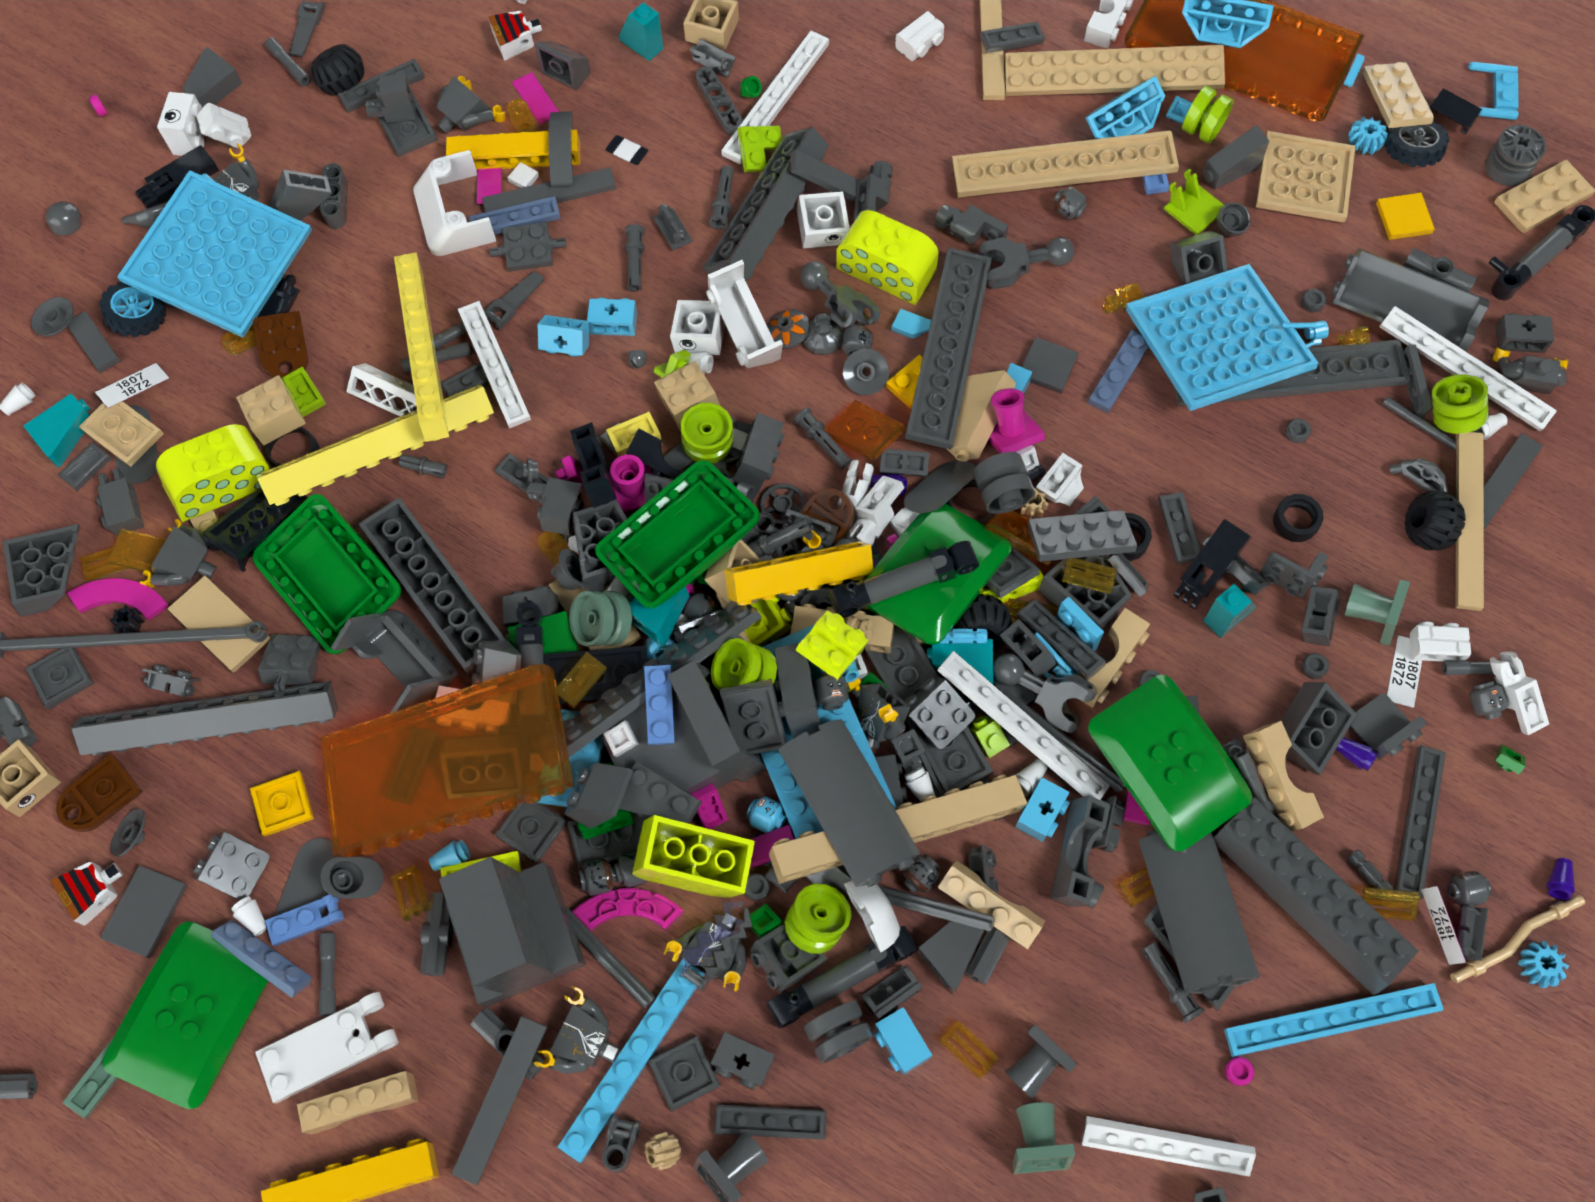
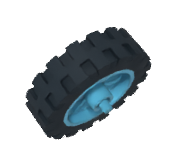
[100,281,166,337]

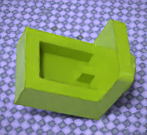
[653,349,691,378]
[969,716,1010,758]

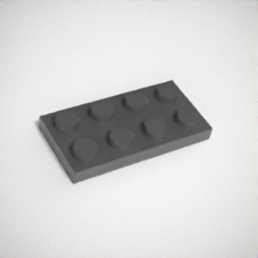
[1028,510,1137,562]

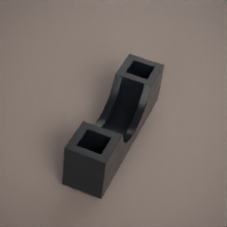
[570,422,617,508]
[626,428,725,480]

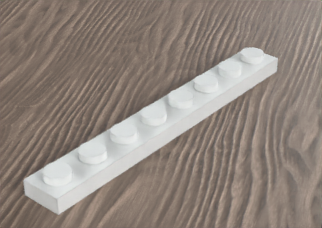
[722,31,829,165]
[1380,306,1557,431]
[937,651,1110,800]

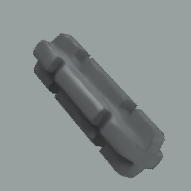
[1347,850,1393,897]

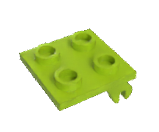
[1164,169,1224,235]

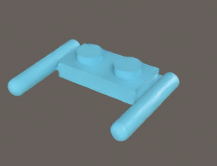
[1468,62,1519,120]

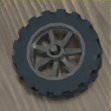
[1385,121,1450,167]

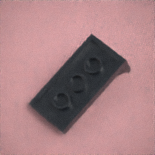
[202,487,308,572]
[544,646,647,706]

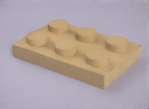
[79,401,164,467]

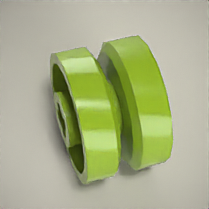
[1182,86,1234,144]
[1432,374,1488,434]
[681,403,733,464]
[711,638,777,691]
[785,884,851,954]

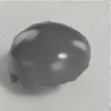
[45,201,81,236]
[1216,203,1251,237]

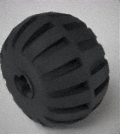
[311,44,365,96]
[1405,491,1466,551]
[951,594,1012,650]

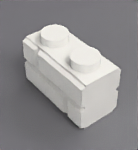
[896,11,944,61]
[197,103,251,148]
[1410,622,1471,661]

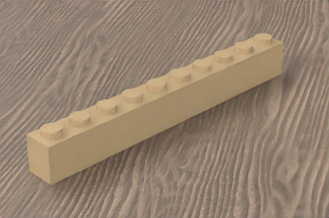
[769,775,1027,884]

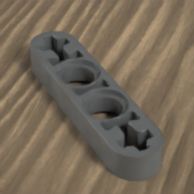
[696,67,742,135]

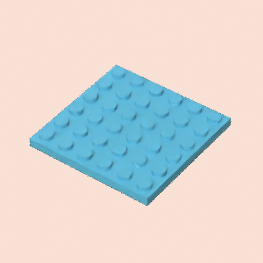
[117,170,312,338]
[1126,264,1318,411]

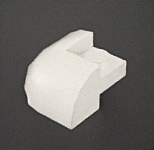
[844,881,900,952]

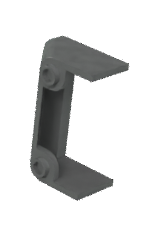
[331,610,458,717]

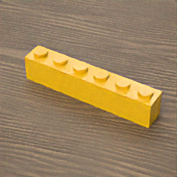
[446,129,580,171]
[724,541,873,605]
[261,1138,439,1202]

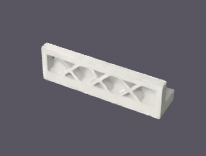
[346,363,416,416]

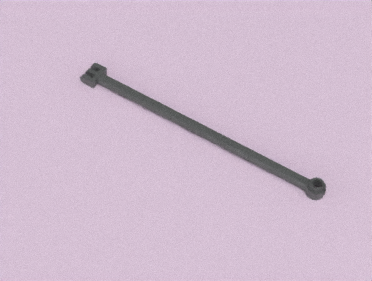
[0,621,269,659]

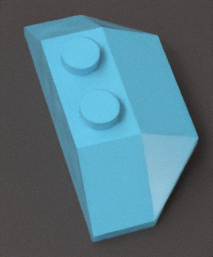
[1182,0,1274,49]
[1086,76,1165,139]

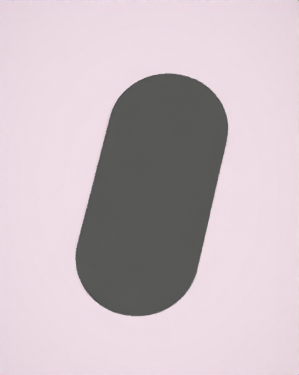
[114,405,159,484]
[904,460,976,513]
[276,838,342,916]

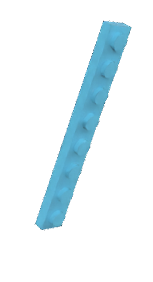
[558,959,705,1164]
[1224,983,1444,1057]

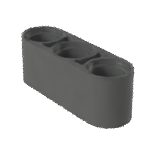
[320,163,348,229]

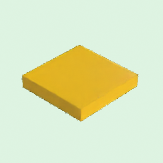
[1376,193,1435,240]
[250,771,314,837]

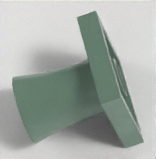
[1344,579,1410,646]
[1012,1102,1075,1174]

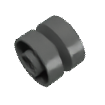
[973,452,1035,514]

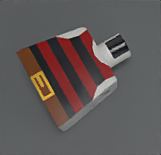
[488,11,542,61]
[51,862,123,926]

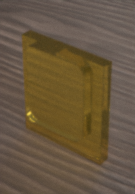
[108,529,165,574]

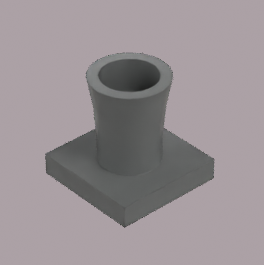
[1004,1025,1077,1099]
[693,1131,768,1202]

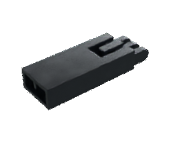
[136,145,219,208]
[1173,519,1251,610]

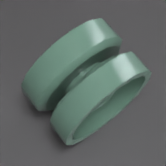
[569,591,632,647]

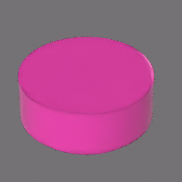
[89,94,108,117]
[1224,1057,1254,1086]

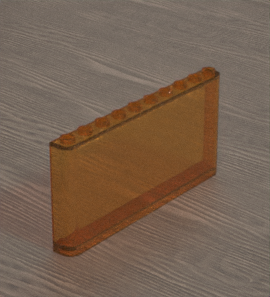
[1124,0,1364,121]
[320,664,574,858]

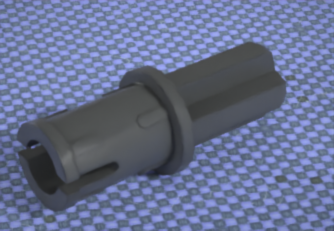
[399,454,448,479]

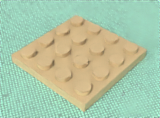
[1255,131,1355,223]

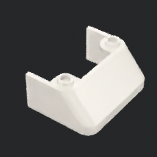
[413,150,496,256]
[706,260,783,369]

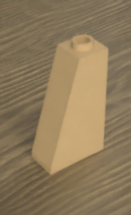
[947,370,1016,461]

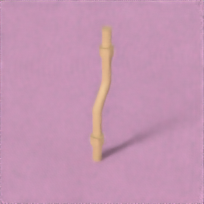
[1450,895,1585,984]

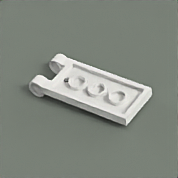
[255,992,399,1103]

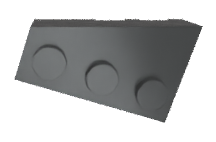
[733,412,785,501]

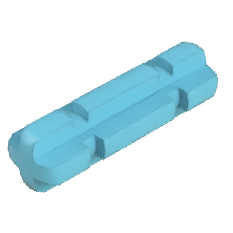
[940,629,987,644]

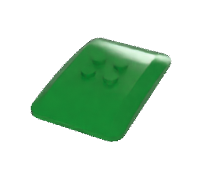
[595,460,760,609]
[253,494,401,655]
[866,504,1012,645]
[1088,675,1252,852]
[103,921,269,1109]

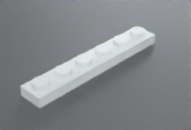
[458,301,531,429]
[1081,1116,1256,1177]

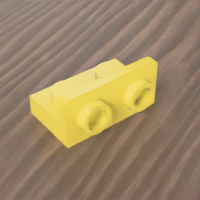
[606,412,662,458]

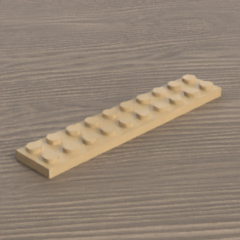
[1005,45,1225,96]
[952,130,1179,198]

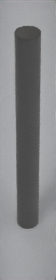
[1382,397,1456,451]

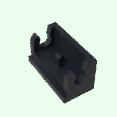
[1430,88,1482,134]

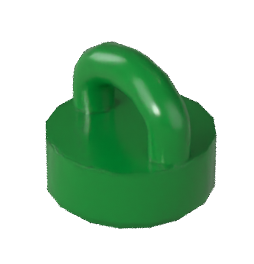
[740,76,762,99]

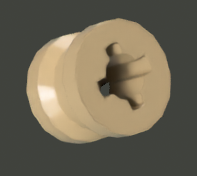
[846,616,873,644]

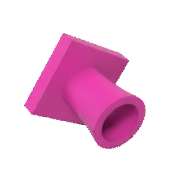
[988,388,1045,454]
[610,454,652,516]

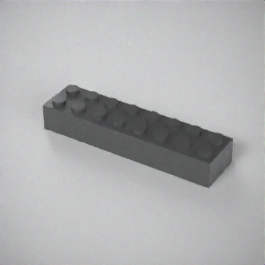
[703,127,829,281]
[359,497,506,679]
[1214,797,1419,995]

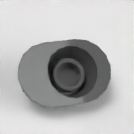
[551,549,606,592]
[320,857,384,899]

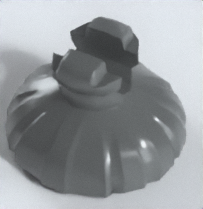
[803,313,844,355]

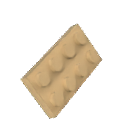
[1362,62,1434,128]
[1494,159,1595,234]

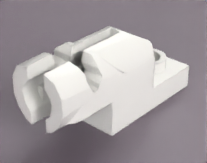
[837,460,874,539]
[847,476,904,546]
[1489,651,1549,735]

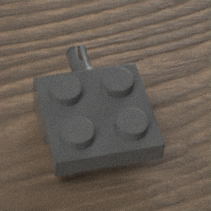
[258,634,322,691]

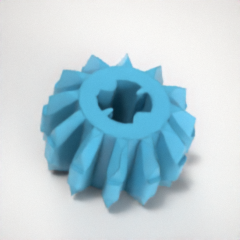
[1348,117,1388,155]
[1517,941,1570,988]

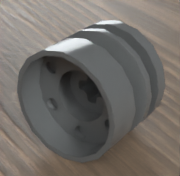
[1485,125,1546,186]

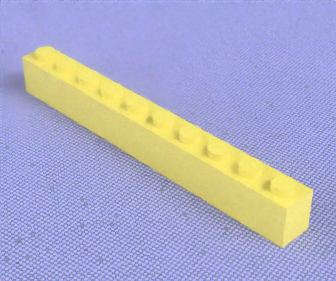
[394,252,449,442]
[256,385,494,506]

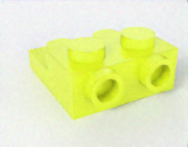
[745,596,792,647]
[796,610,869,680]

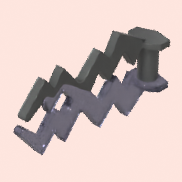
[680,901,752,991]

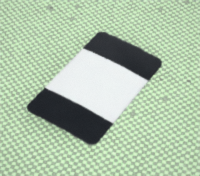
[606,135,648,165]
[728,421,751,460]

